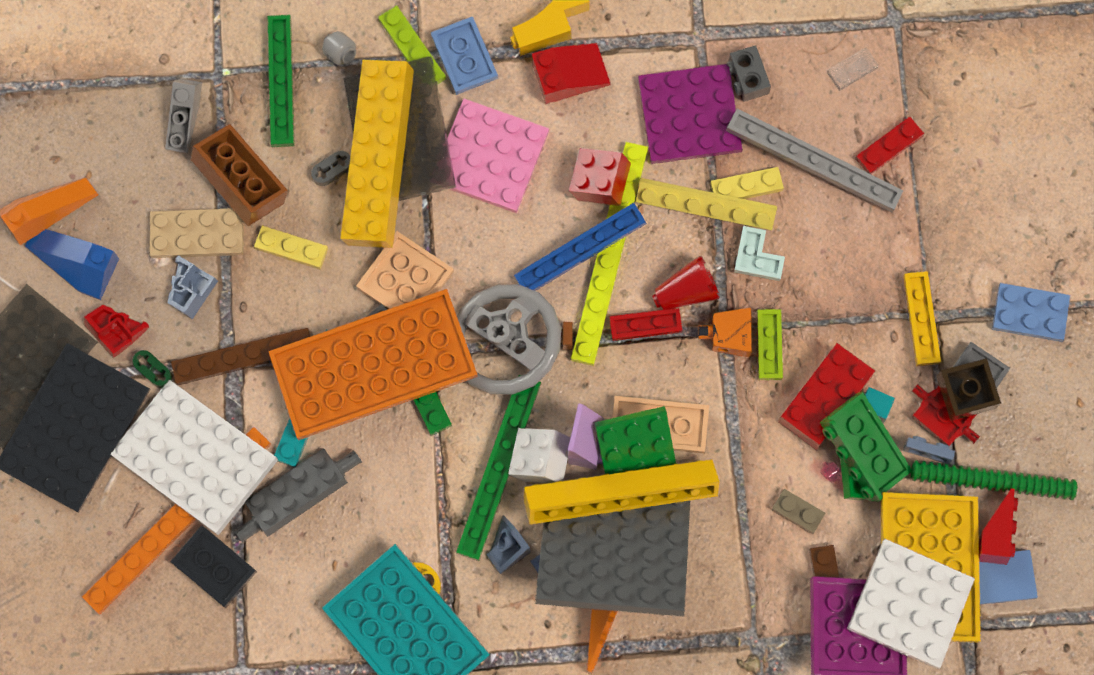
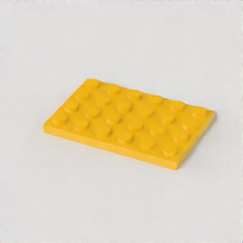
[881,492,981,643]

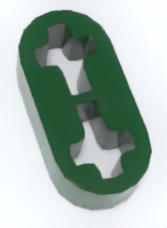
[132,350,172,388]

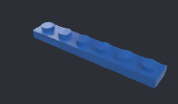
[514,203,647,291]

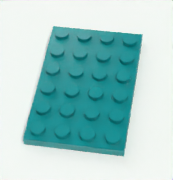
[322,544,491,675]

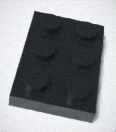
[170,525,257,608]

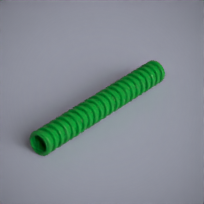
[911,460,1077,501]

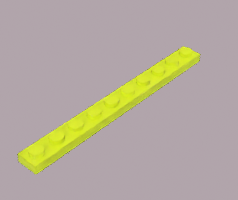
[571,142,648,366]

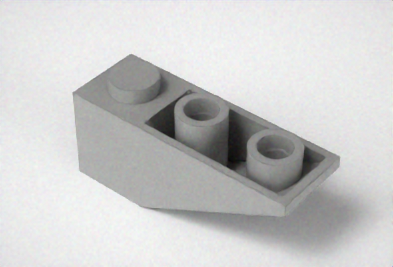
[165,79,202,153]

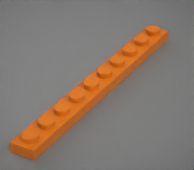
[82,427,272,614]

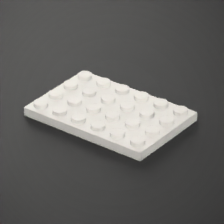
[110,380,278,536]

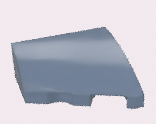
[168,255,218,319]

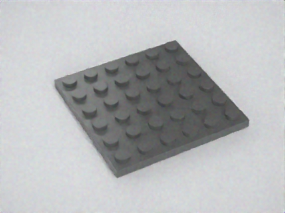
[535,501,690,617]

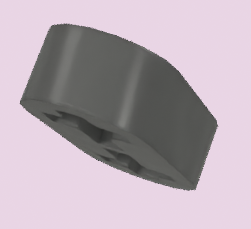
[311,151,350,186]

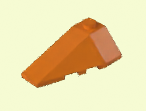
[0,178,98,246]
[587,609,618,675]

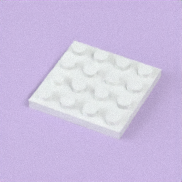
[848,539,975,669]

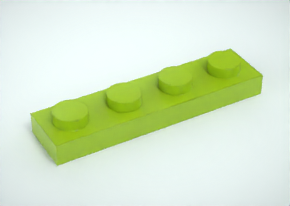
[378,5,446,91]

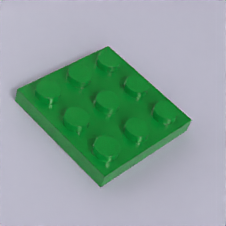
[594,406,676,474]

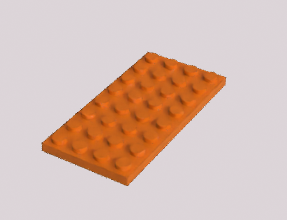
[268,289,478,440]

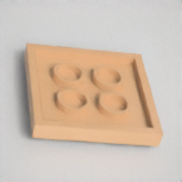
[356,231,454,309]

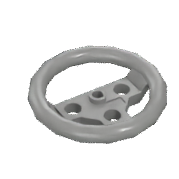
[457,284,561,394]

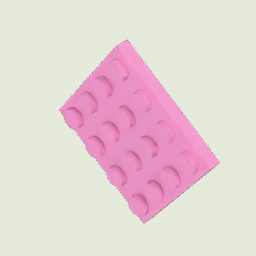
[430,99,549,213]

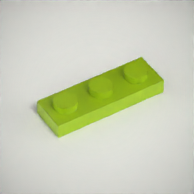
[757,309,783,380]

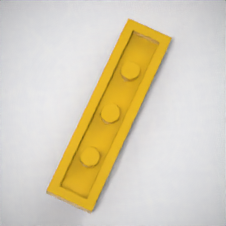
[903,271,941,366]

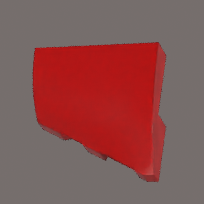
[84,304,149,358]

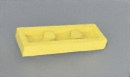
[710,167,784,199]
[254,226,328,270]

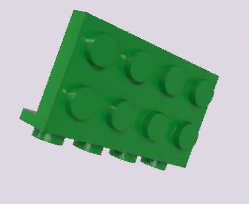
[820,392,913,502]

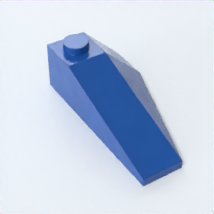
[25,229,119,300]

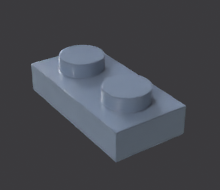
[903,436,955,464]

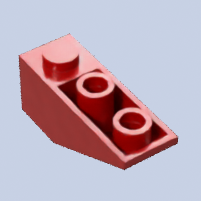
[979,489,1018,565]

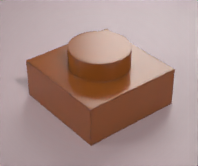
[561,322,573,350]

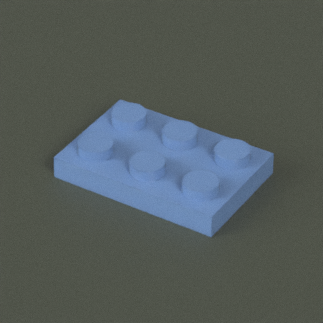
[431,16,498,95]
[992,283,1070,342]

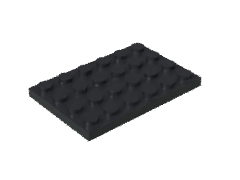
[0,343,151,513]

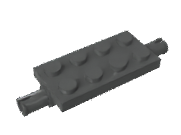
[234,448,362,543]

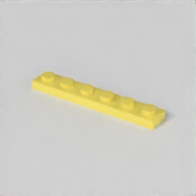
[636,178,777,230]

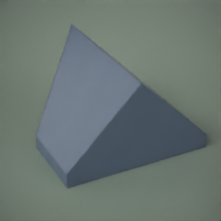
[487,515,531,574]

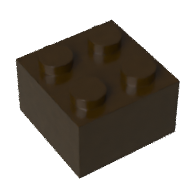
[936,358,1002,421]

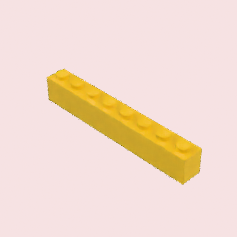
[524,459,720,525]

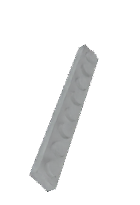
[726,109,904,213]

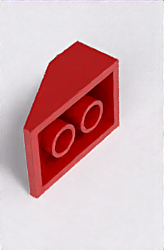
[532,43,611,105]

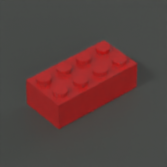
[778,343,875,451]

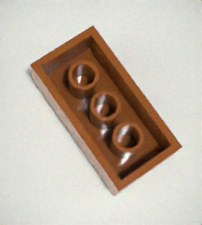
[191,124,288,227]

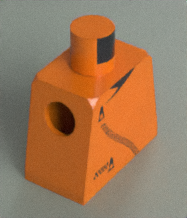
[698,308,751,357]

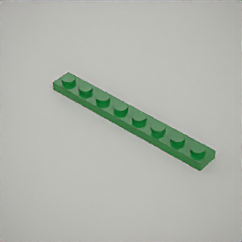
[456,375,541,561]

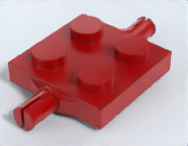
[911,384,980,446]

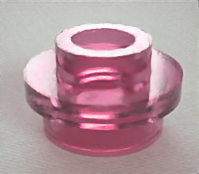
[820,462,842,484]

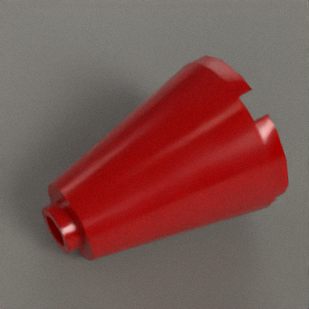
[652,256,720,310]

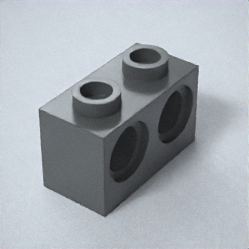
[726,45,771,102]

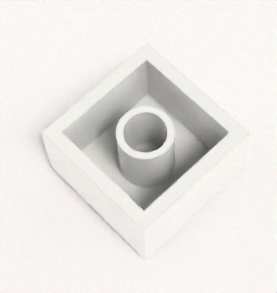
[508,428,571,483]

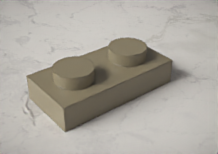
[772,489,825,535]

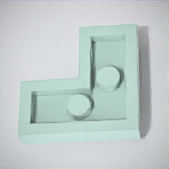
[734,226,785,281]

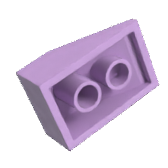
[568,403,606,470]

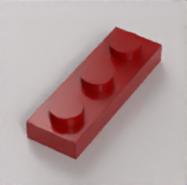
[855,116,925,175]
[609,308,683,341]

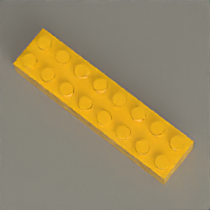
[340,60,414,248]

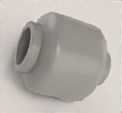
[322,31,356,65]

